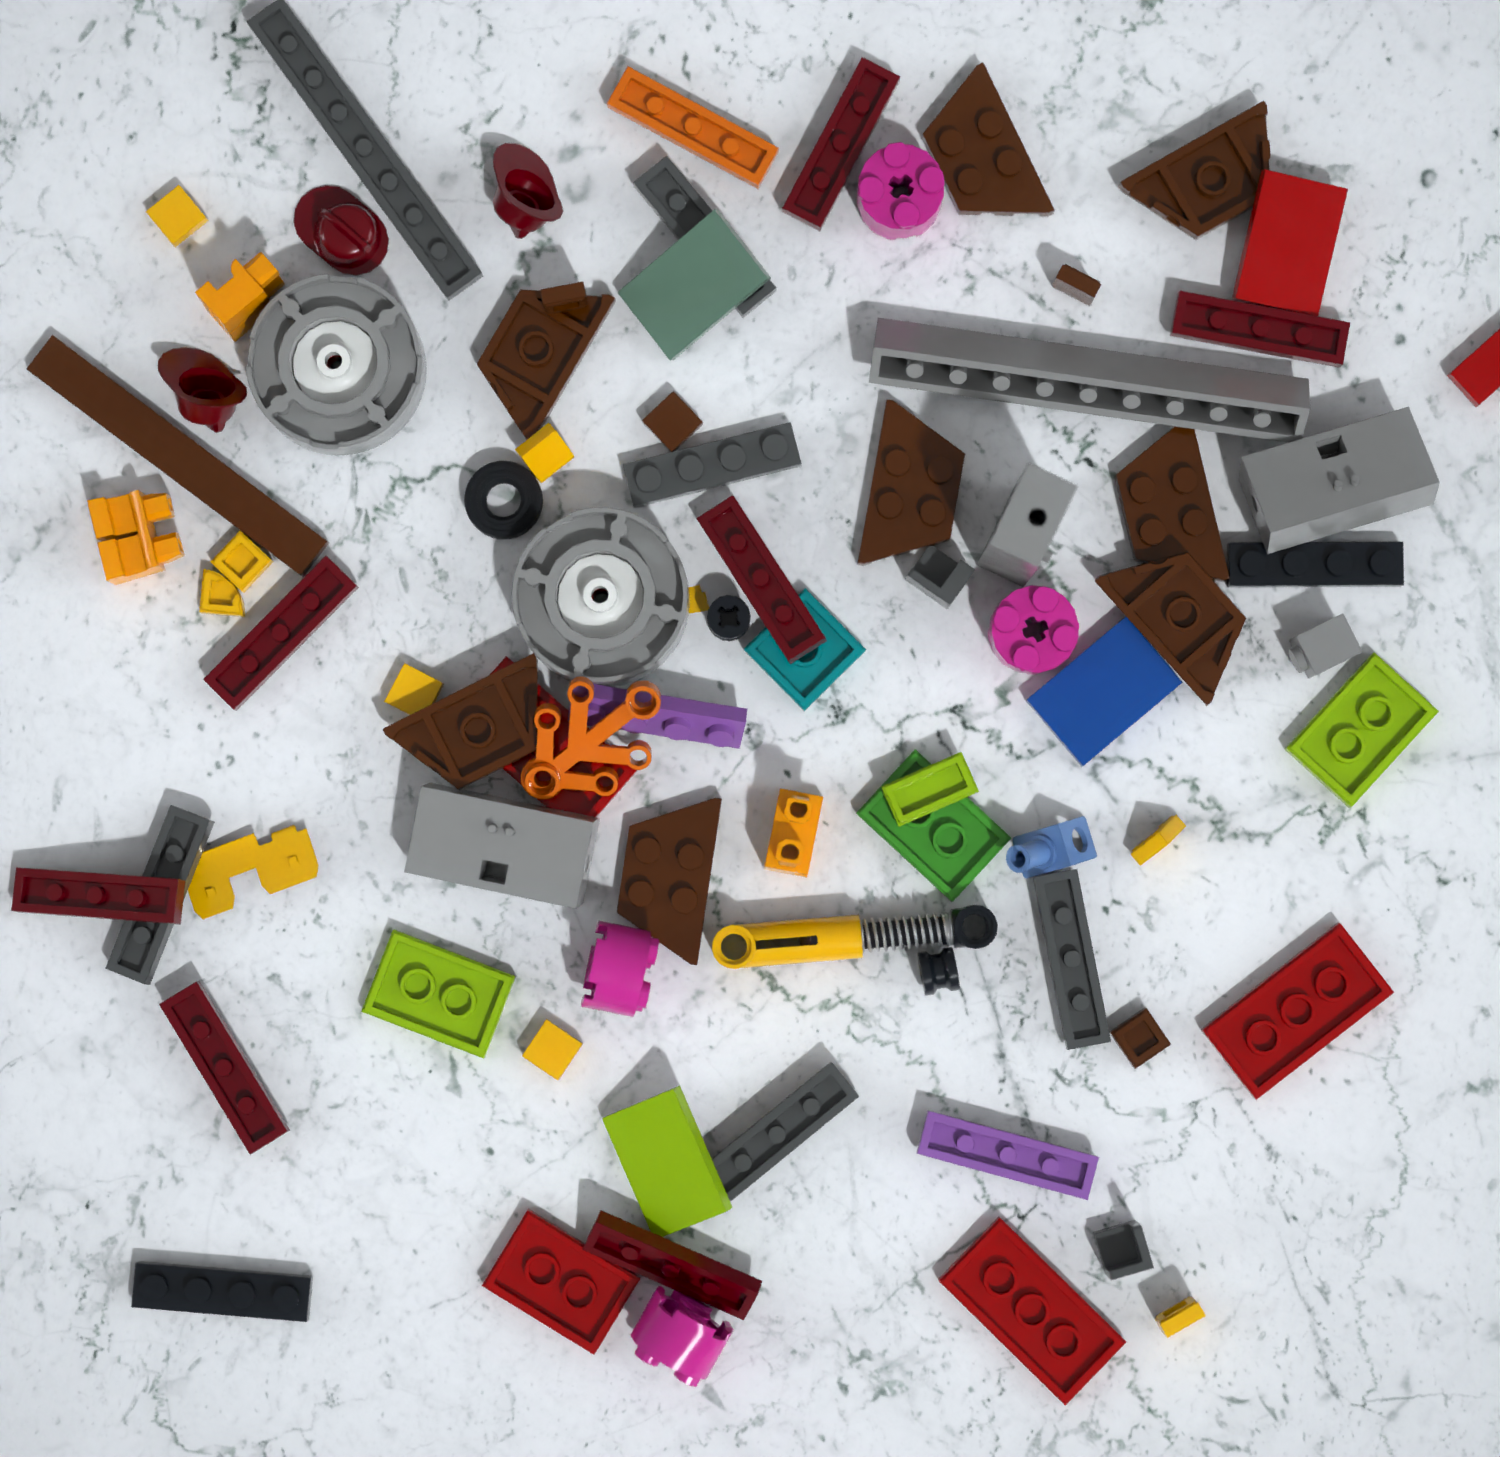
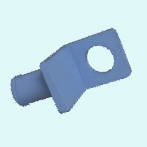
[1006,816,1097,878]

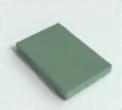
[617,209,771,360]

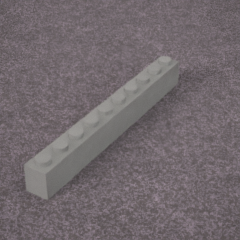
[869,318,1310,443]

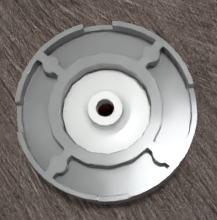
[246,274,427,455]
[512,507,690,687]

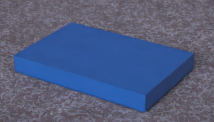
[1025,617,1183,767]

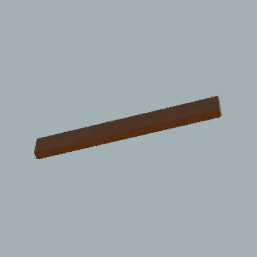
[26,335,329,577]

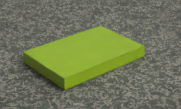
[1285,653,1439,808]
[361,929,516,1059]
[602,1085,733,1237]

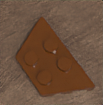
[922,62,1055,217]
[1118,101,1271,240]
[477,289,616,440]
[857,399,965,566]
[1114,426,1230,582]
[1095,552,1246,706]
[383,653,538,790]
[617,798,722,965]

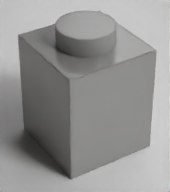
[1288,613,1363,679]

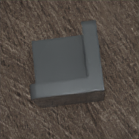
[905,545,975,609]
[1093,1220,1154,1280]

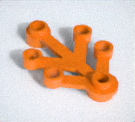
[521,676,661,799]

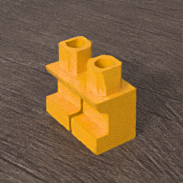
[195,252,285,342]
[87,490,185,585]
[764,788,823,878]

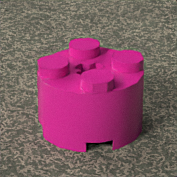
[857,142,945,240]
[988,585,1079,675]
[581,920,659,1017]
[631,1286,734,1387]

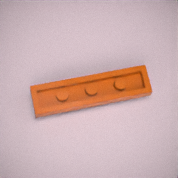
[607,66,779,189]

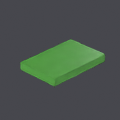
[856,749,1011,902]

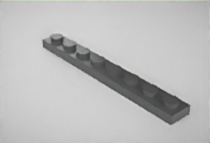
[246,0,483,301]

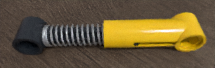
[712,905,998,969]

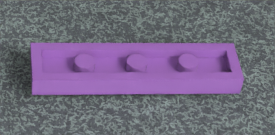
[568,684,747,749]
[916,1110,1099,1200]

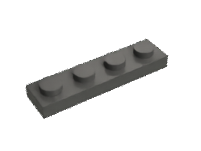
[633,156,777,318]
[623,422,801,508]
[105,805,215,985]
[1033,869,1111,1050]
[712,1062,859,1202]

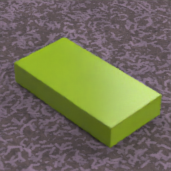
[881,752,979,827]

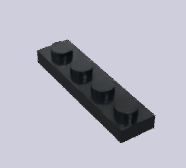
[1227,542,1404,588]
[131,1261,313,1322]

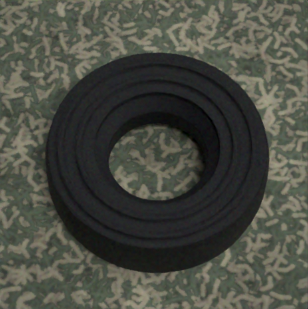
[464,461,543,540]

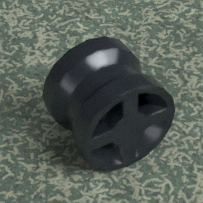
[707,595,751,641]
[917,947,960,996]

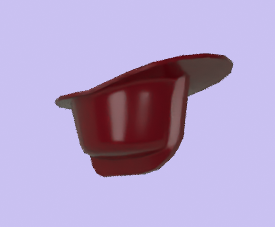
[492,143,563,239]
[293,185,389,276]
[158,347,247,433]

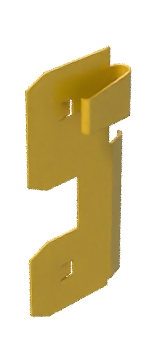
[188,825,318,920]

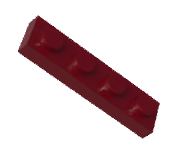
[782,57,900,231]
[1170,291,1351,368]
[696,495,827,664]
[203,556,359,711]
[11,867,185,925]
[159,981,290,1155]
[583,1210,762,1320]

